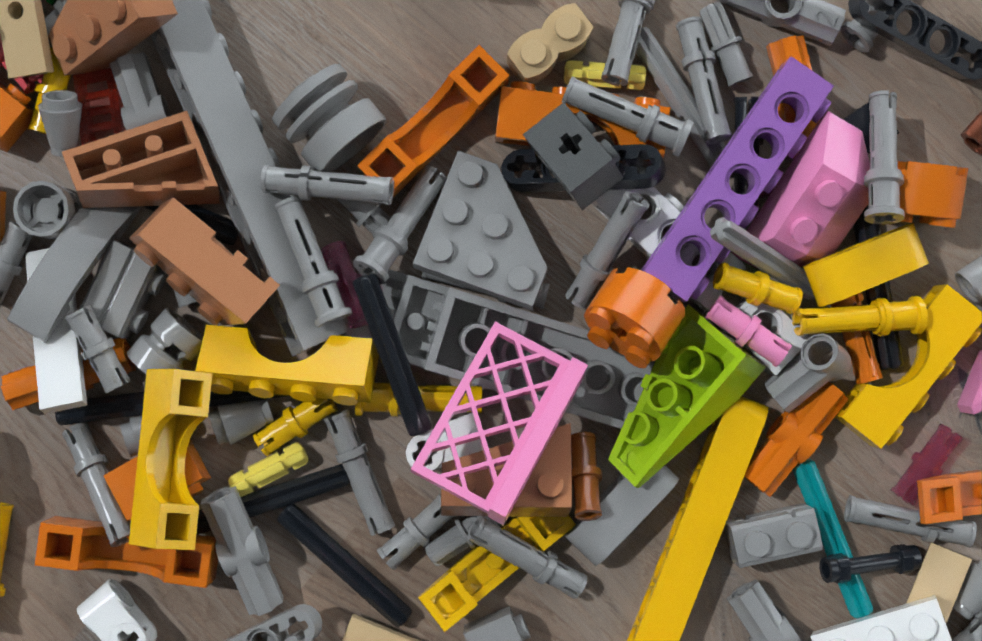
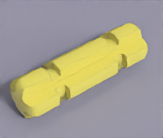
[564,60,646,91]
[228,442,309,497]

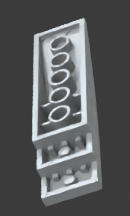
[344,269,656,429]

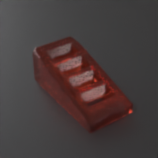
[73,68,126,145]

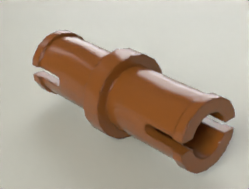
[571,432,602,521]

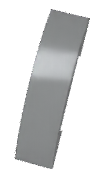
[7,206,142,343]

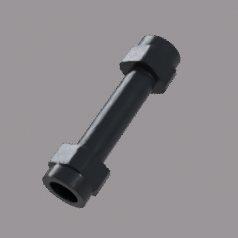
[819,544,922,584]

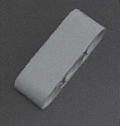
[564,465,679,566]

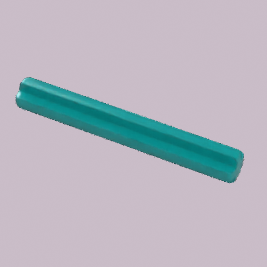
[793,459,874,618]

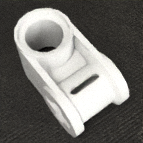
[406,413,483,471]
[77,579,157,641]

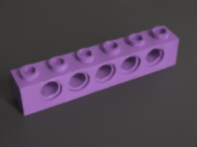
[641,56,834,303]

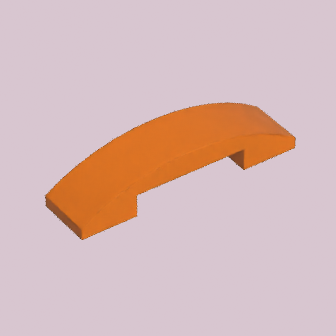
[917,469,982,524]

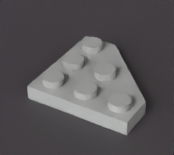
[413,151,548,311]

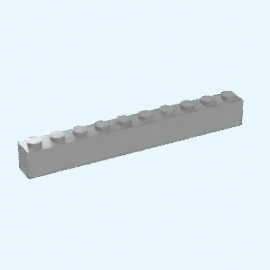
[150,0,349,357]

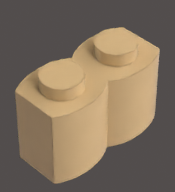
[506,3,593,84]

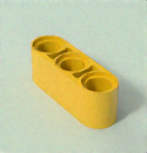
[803,223,929,307]

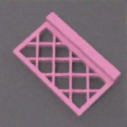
[411,322,588,526]

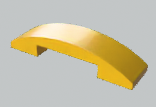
[418,515,576,632]

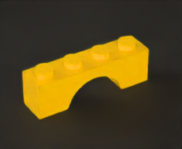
[835,284,982,449]
[195,325,379,406]
[129,369,212,550]

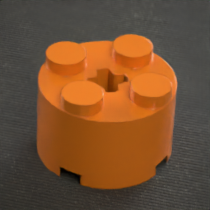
[898,161,969,228]
[584,267,685,368]

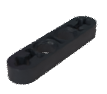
[848,0,982,80]
[501,144,666,192]

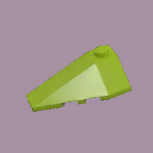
[608,304,766,488]

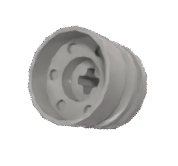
[272,64,387,172]

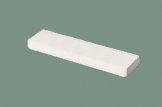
[25,248,87,414]

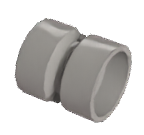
[13,181,82,240]
[127,308,203,374]

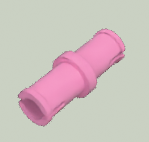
[705,295,792,367]

